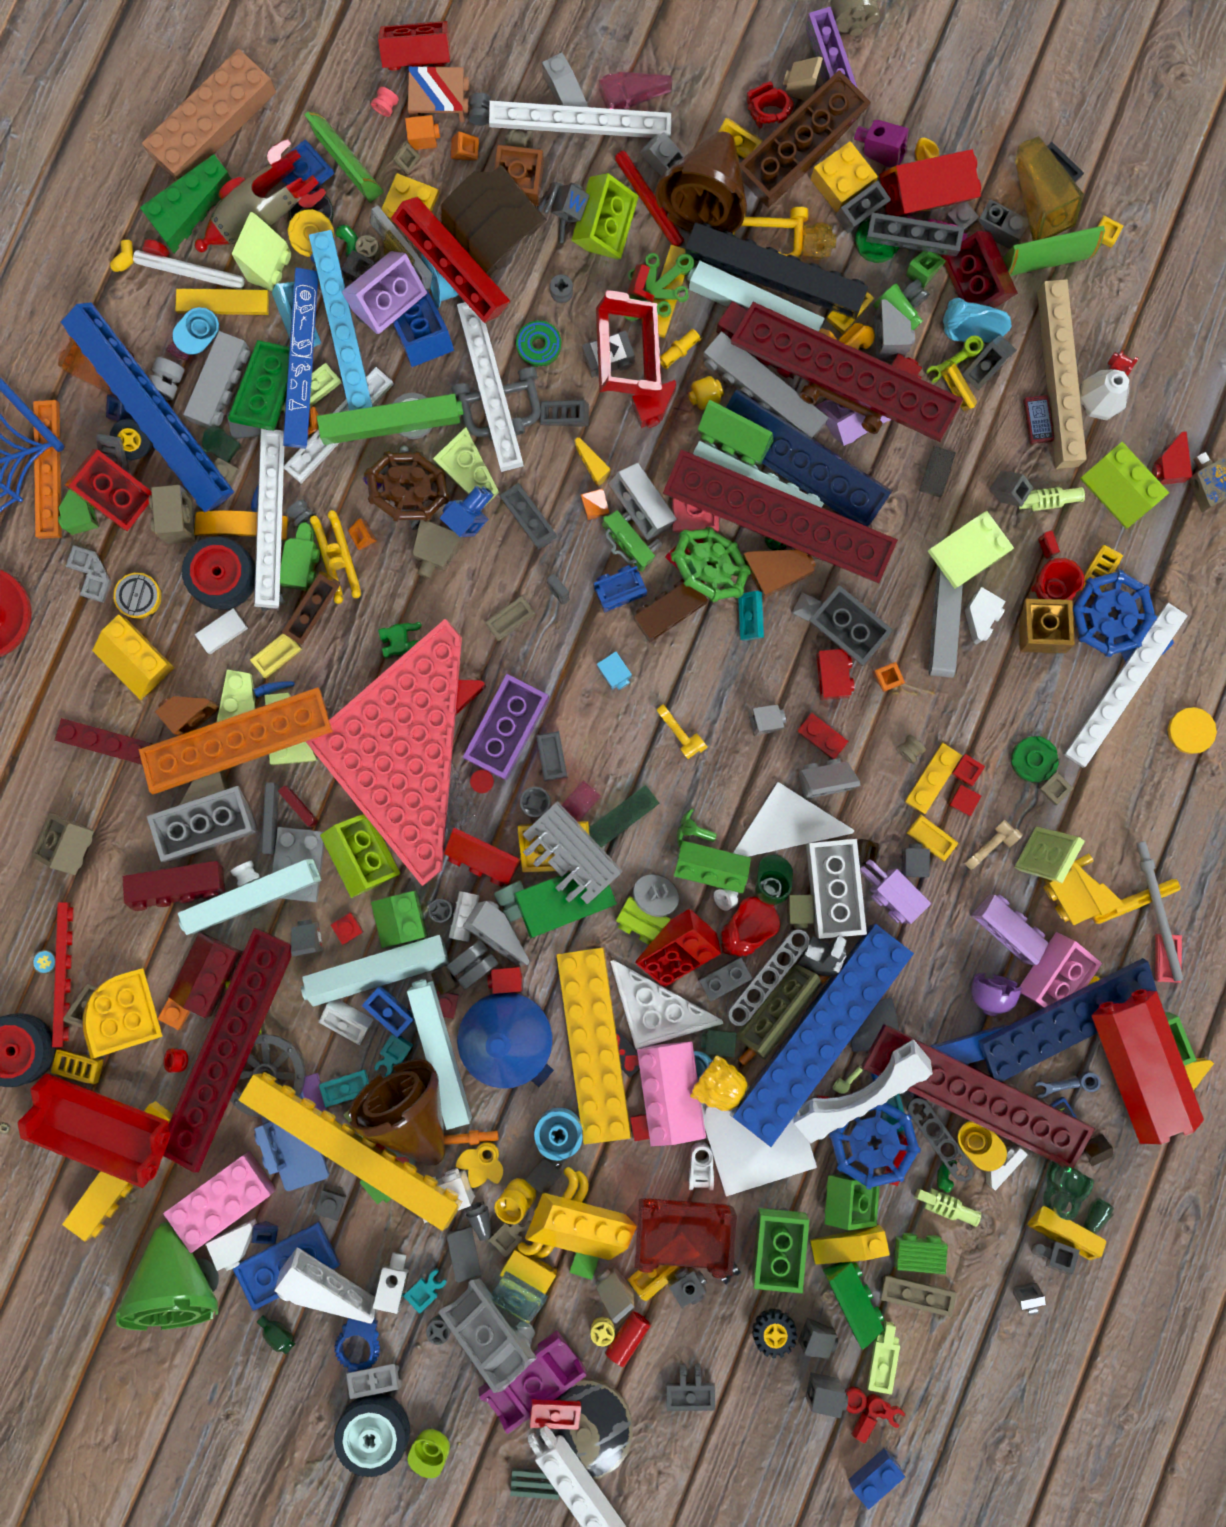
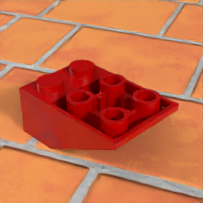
[635,908,721,987]

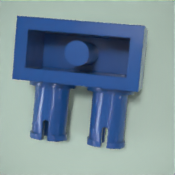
[440,486,494,537]

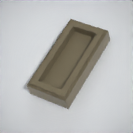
[484,595,536,642]

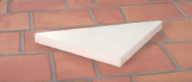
[733,782,854,857]
[610,960,723,1049]

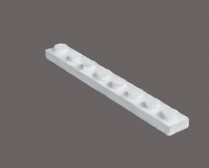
[489,101,671,138]
[457,302,524,472]
[254,429,284,609]
[1063,603,1188,768]

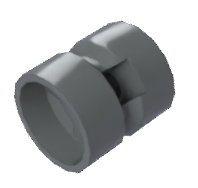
[520,786,552,819]

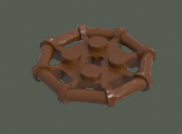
[364,451,450,522]

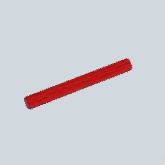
[615,151,684,247]

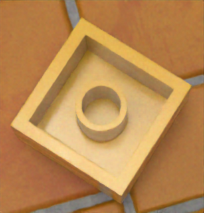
[811,141,878,213]

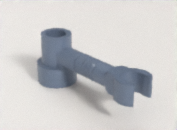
[1033,1071,1101,1098]

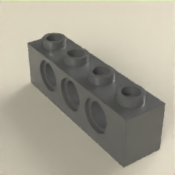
[866,213,964,256]

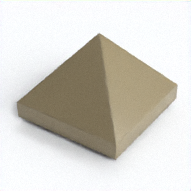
[392,140,420,175]

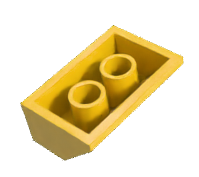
[92,614,174,700]

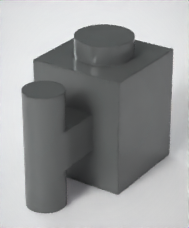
[1031,1242,1080,1275]

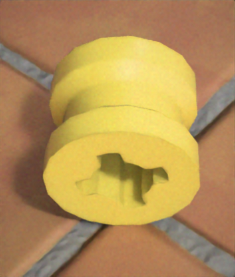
[590,1317,615,1347]

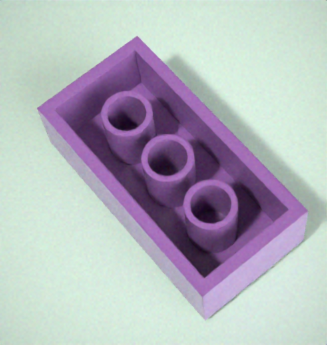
[463,674,550,781]

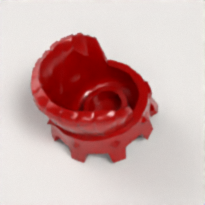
[1031,558,1085,601]

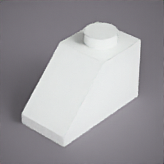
[206,1218,257,1271]

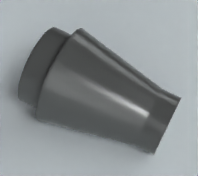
[465,1202,493,1241]

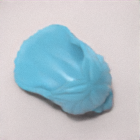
[943,298,1012,343]

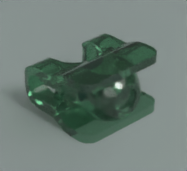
[1043,1161,1094,1220]

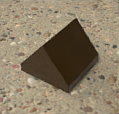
[857,839,879,865]
[431,966,460,995]
[1084,1134,1114,1166]

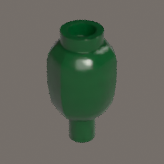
[257,1315,296,1355]

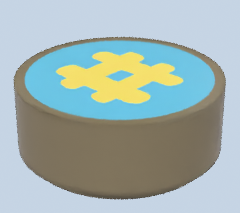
[32,950,56,974]

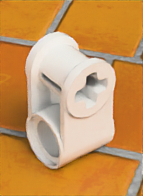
[689,1142,714,1190]

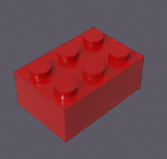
[64,449,152,532]

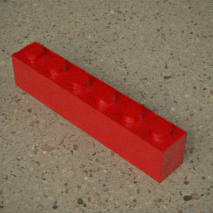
[391,197,511,323]

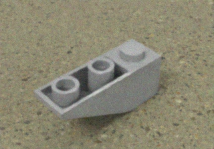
[639,132,685,176]

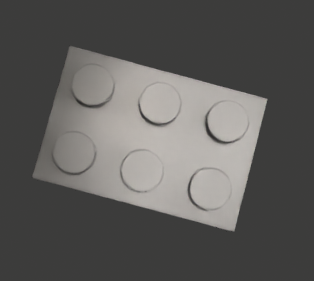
[272,827,325,902]

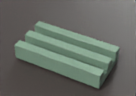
[510,1468,559,1500]

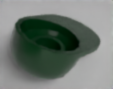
[755,855,793,905]

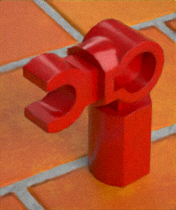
[851,1394,905,1444]

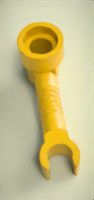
[656,704,708,759]

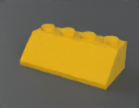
[525,1193,637,1260]

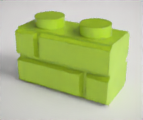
[616,896,671,945]

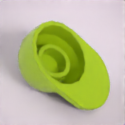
[408,1429,450,1478]

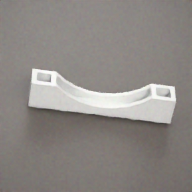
[794,1040,933,1143]

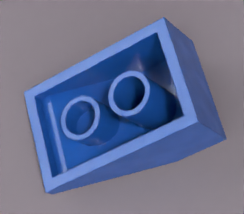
[392,289,454,367]

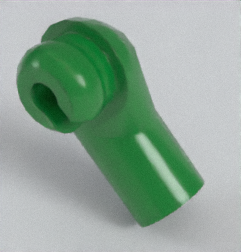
[336,224,358,259]
[937,1156,958,1193]

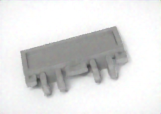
[523,801,623,904]

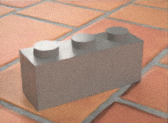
[608,463,677,540]

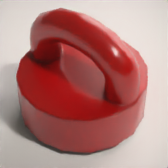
[163,1048,189,1073]

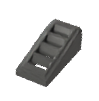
[540,400,589,427]
[96,434,129,472]

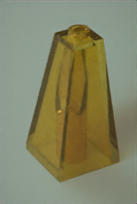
[1015,136,1084,241]

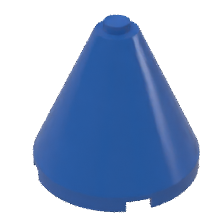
[457,992,553,1088]

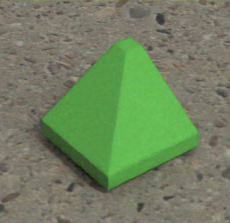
[569,1252,599,1280]

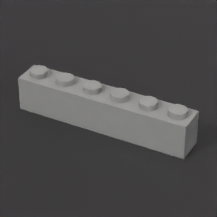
[703,332,829,439]

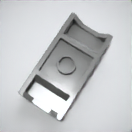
[438,1279,537,1393]

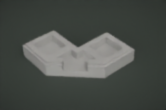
[66,545,112,603]

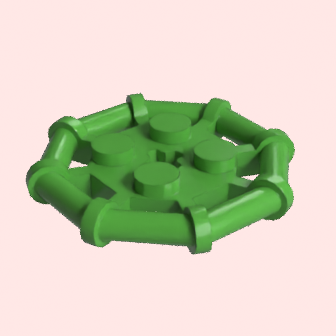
[671,526,751,602]

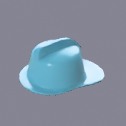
[421,254,458,308]

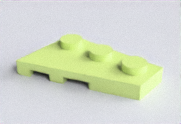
[433,427,499,507]
[217,670,255,722]
[265,693,318,765]

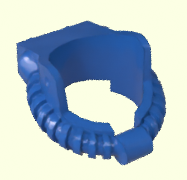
[334,1317,380,1373]

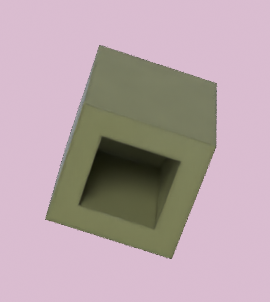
[787,895,814,928]

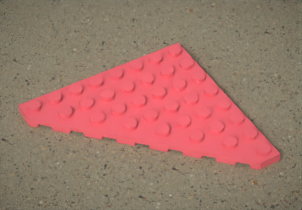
[305,619,462,886]

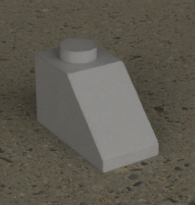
[749,705,786,736]

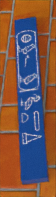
[283,267,318,449]

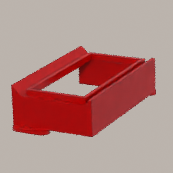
[596,290,662,398]

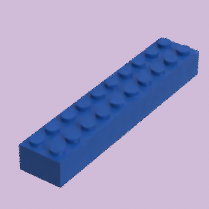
[729,924,914,1147]

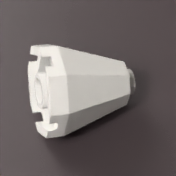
[1080,370,1129,420]

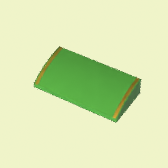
[304,112,384,203]
[1003,226,1105,276]

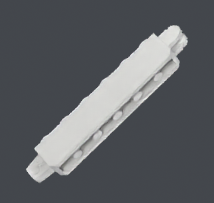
[528,1426,626,1527]

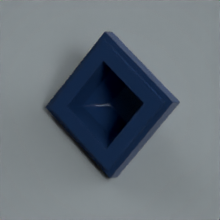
[251,1221,278,1244]

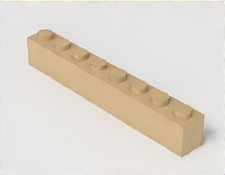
[1037,280,1087,469]

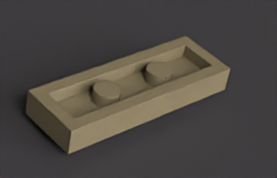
[879,1274,957,1317]

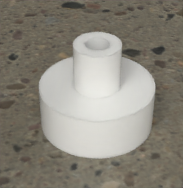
[714,888,738,911]

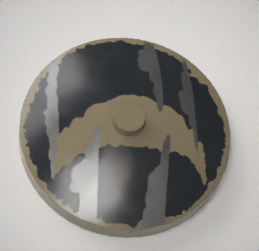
[536,1378,633,1480]

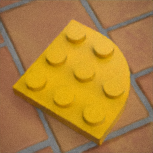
[83,968,163,1059]

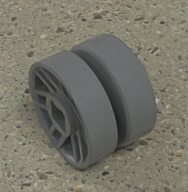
[446,940,499,990]

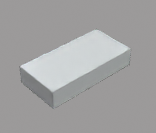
[195,608,248,654]

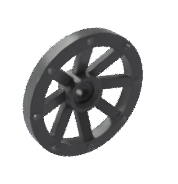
[230,1034,306,1118]

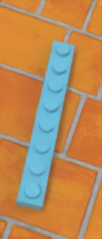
[309,230,373,411]

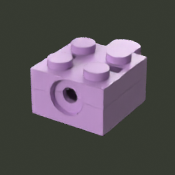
[860,859,931,924]

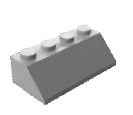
[147,786,258,862]

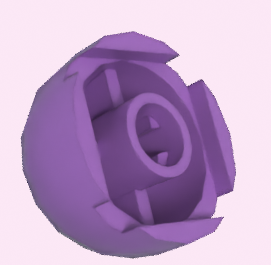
[971,973,1022,1016]

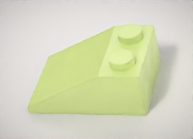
[232,212,291,291]
[928,511,1014,589]

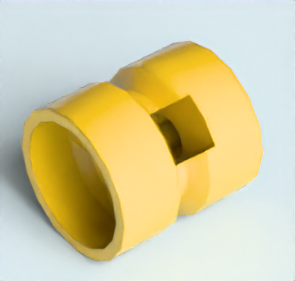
[494,1178,536,1224]

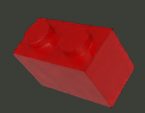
[816,649,855,700]

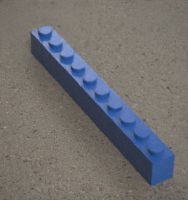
[61,302,234,512]

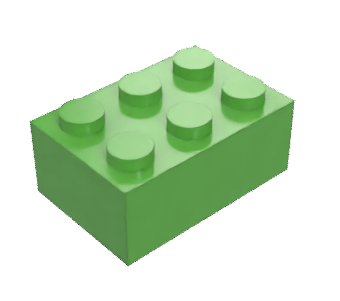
[751,1208,809,1294]

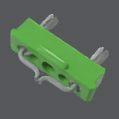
[602,510,662,572]

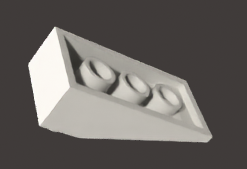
[274,1247,375,1324]

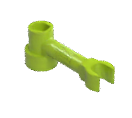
[926,336,984,383]

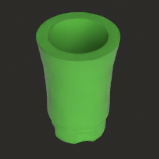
[873,283,923,330]

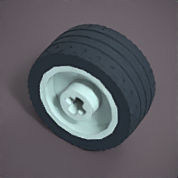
[334,1393,410,1477]

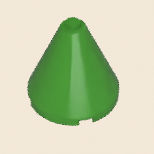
[116,1222,218,1331]

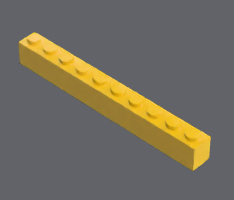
[238,1072,463,1231]

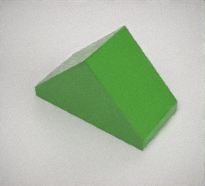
[906,251,946,289]

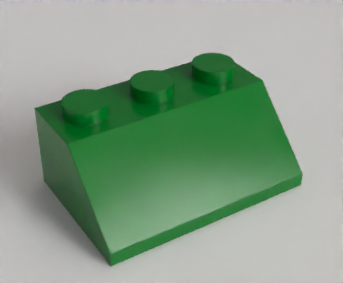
[823,1262,884,1349]

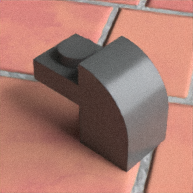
[797,935,847,976]

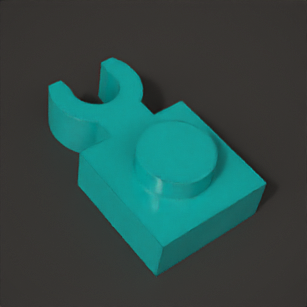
[374,1034,414,1077]
[403,1268,447,1314]

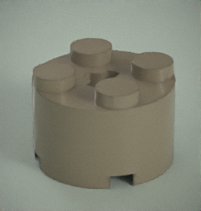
[830,0,880,36]

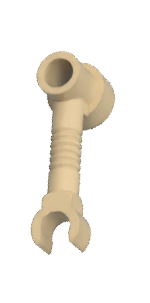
[964,820,1023,870]

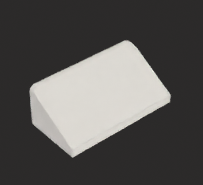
[319,999,373,1045]

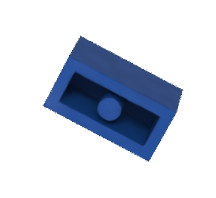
[362,986,415,1038]
[848,1448,905,1510]

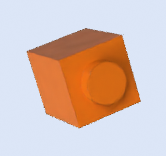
[405,115,440,150]

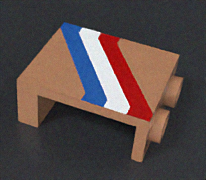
[408,67,469,122]

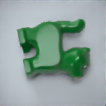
[378,622,422,659]

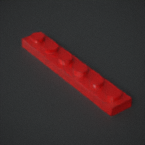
[52,902,74,1047]

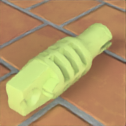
[1019,487,1085,511]
[914,1188,982,1227]

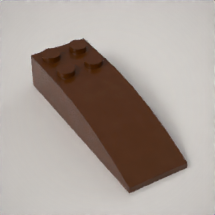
[739,70,871,208]

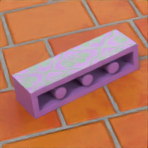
[806,7,857,87]

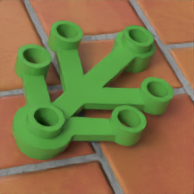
[624,253,695,321]

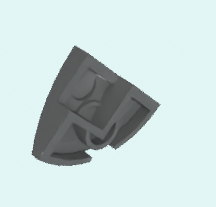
[851,998,899,1052]

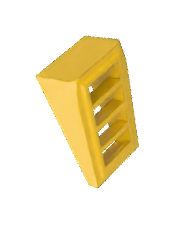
[575,437,610,487]
[1081,545,1123,597]
[51,1049,104,1084]

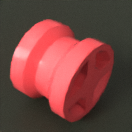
[370,87,399,117]

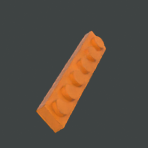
[33,400,62,539]

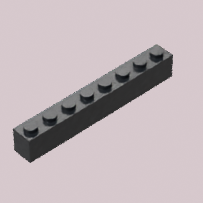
[685,222,869,319]

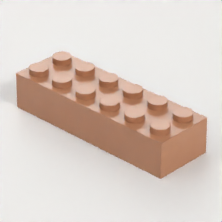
[142,48,277,181]

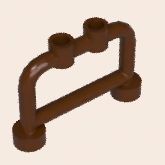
[799,383,883,434]

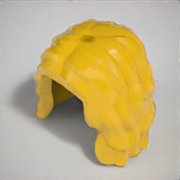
[690,1056,747,1111]

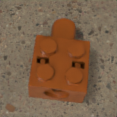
[494,145,544,206]

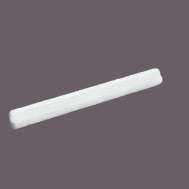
[133,250,245,290]

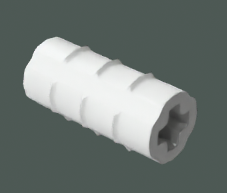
[448,891,480,942]

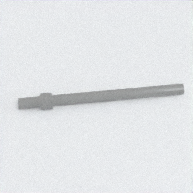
[1136,841,1184,981]

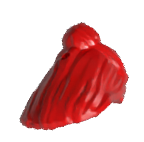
[721,896,780,957]

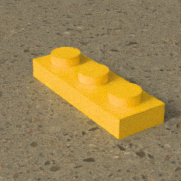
[904,743,963,815]

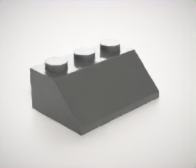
[809,585,893,666]

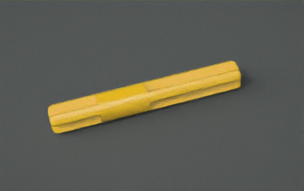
[1092,879,1181,924]

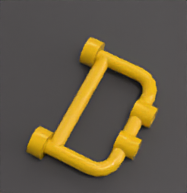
[733,207,808,258]

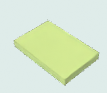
[1015,827,1085,883]

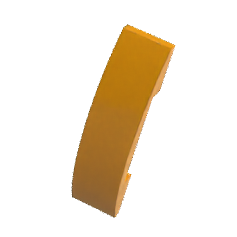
[194,511,289,540]

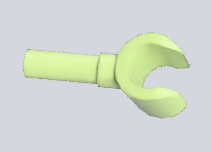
[832,1067,863,1094]

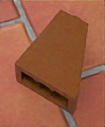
[743,550,816,599]

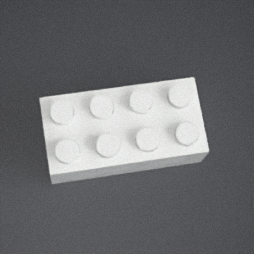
[806,839,867,939]

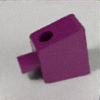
[854,120,909,168]

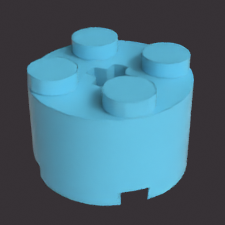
[534,1108,583,1161]

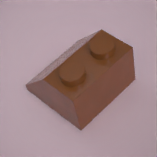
[155,696,220,735]

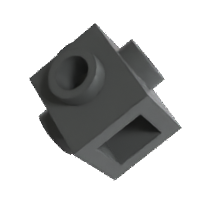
[668,1266,707,1308]

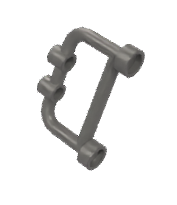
[451,367,541,441]

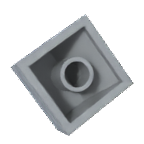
[874,300,915,361]

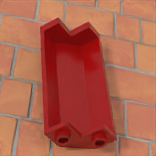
[1091,989,1204,1145]
[17,1073,170,1188]

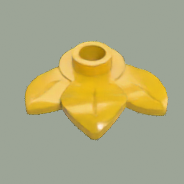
[456,1142,503,1188]

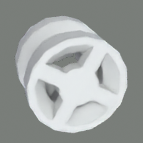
[230,861,260,888]

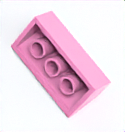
[637,1042,706,1146]

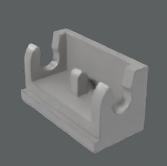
[346,1364,402,1399]

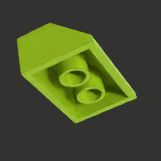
[571,173,639,260]
[1080,442,1169,529]
[320,814,401,898]

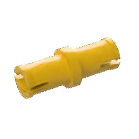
[660,329,701,369]

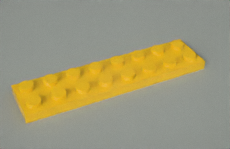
[556,947,632,1145]

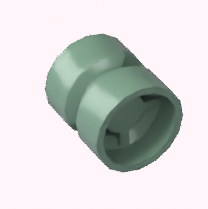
[494,881,525,923]

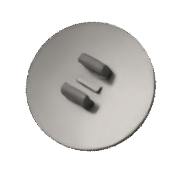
[633,874,679,917]

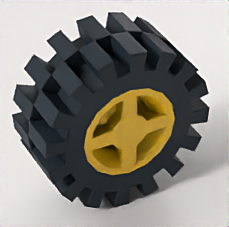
[752,1309,797,1358]

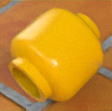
[688,376,724,410]

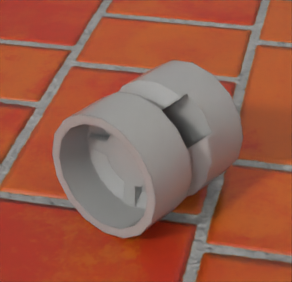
[148,357,185,400]

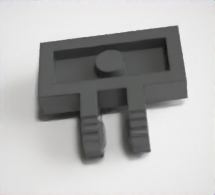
[666,1364,715,1411]

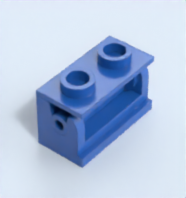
[593,565,647,613]

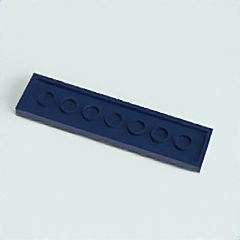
[725,390,893,527]
[979,958,1158,1082]

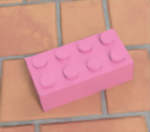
[163,1151,276,1253]

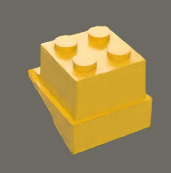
[1043,853,1123,925]

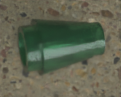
[1083,1198,1114,1234]

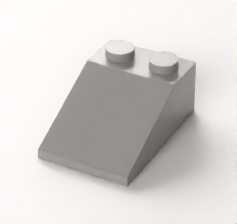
[798,758,861,799]

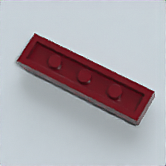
[55,718,153,765]

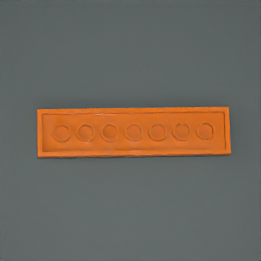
[139,687,333,794]

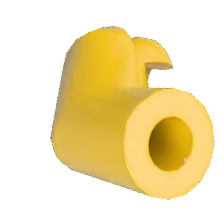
[110,240,134,272]

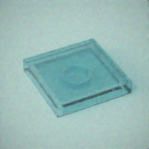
[491,1271,548,1323]

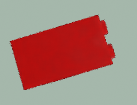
[879,149,981,217]

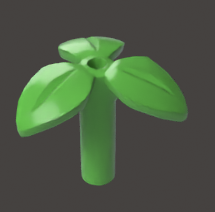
[677,808,717,847]

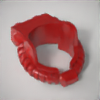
[747,81,794,129]

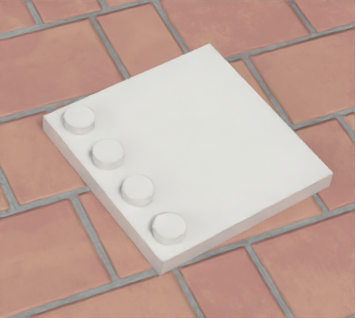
[701,1086,817,1196]

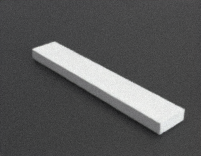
[284,367,394,484]

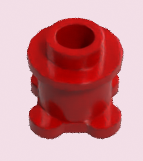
[1107,350,1139,376]

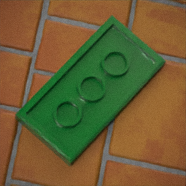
[228,340,289,431]
[513,872,617,939]

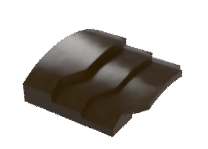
[441,165,547,276]

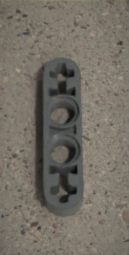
[907,1098,974,1181]

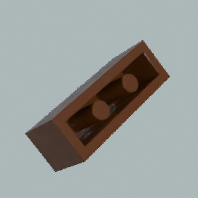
[282,570,340,645]
[634,579,708,643]

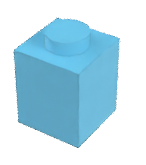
[597,652,632,690]

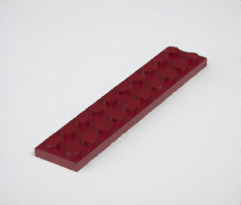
[731,301,963,443]
[663,449,898,584]
[163,928,292,1173]
[861,1024,1095,1170]

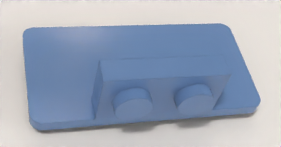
[254,1088,329,1191]

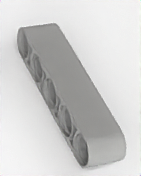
[928,566,963,678]
[727,929,809,1026]

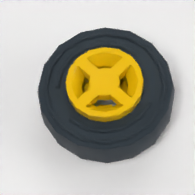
[110,418,152,461]

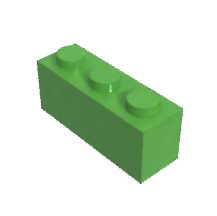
[674,841,751,893]

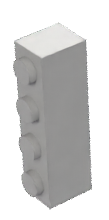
[183,331,250,431]

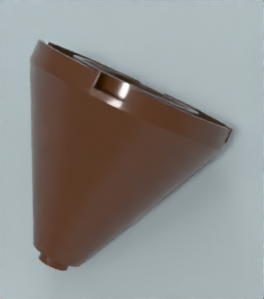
[656,132,747,233]
[348,1059,445,1166]

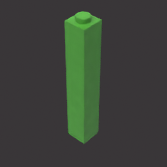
[317,394,464,445]

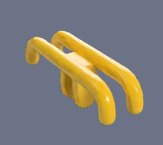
[310,510,361,604]
[517,1167,589,1258]

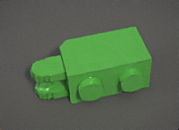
[280,522,320,591]

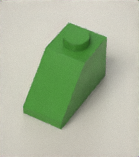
[58,489,99,535]

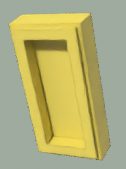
[250,633,302,678]

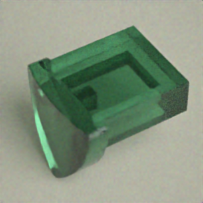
[202,427,241,463]

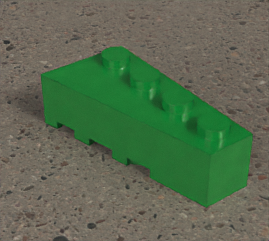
[140,154,232,254]

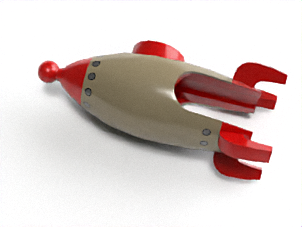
[194,138,326,253]

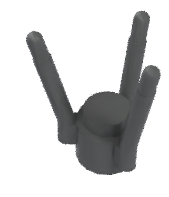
[538,182,566,243]

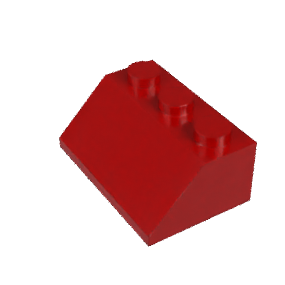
[378,21,450,70]
[444,828,521,887]

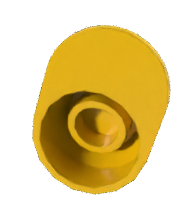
[957,1121,1007,1171]

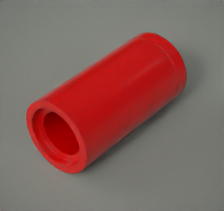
[605,1310,652,1367]

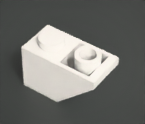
[965,587,1006,644]

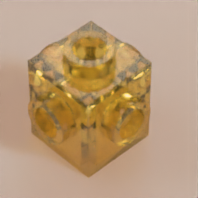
[802,222,836,259]

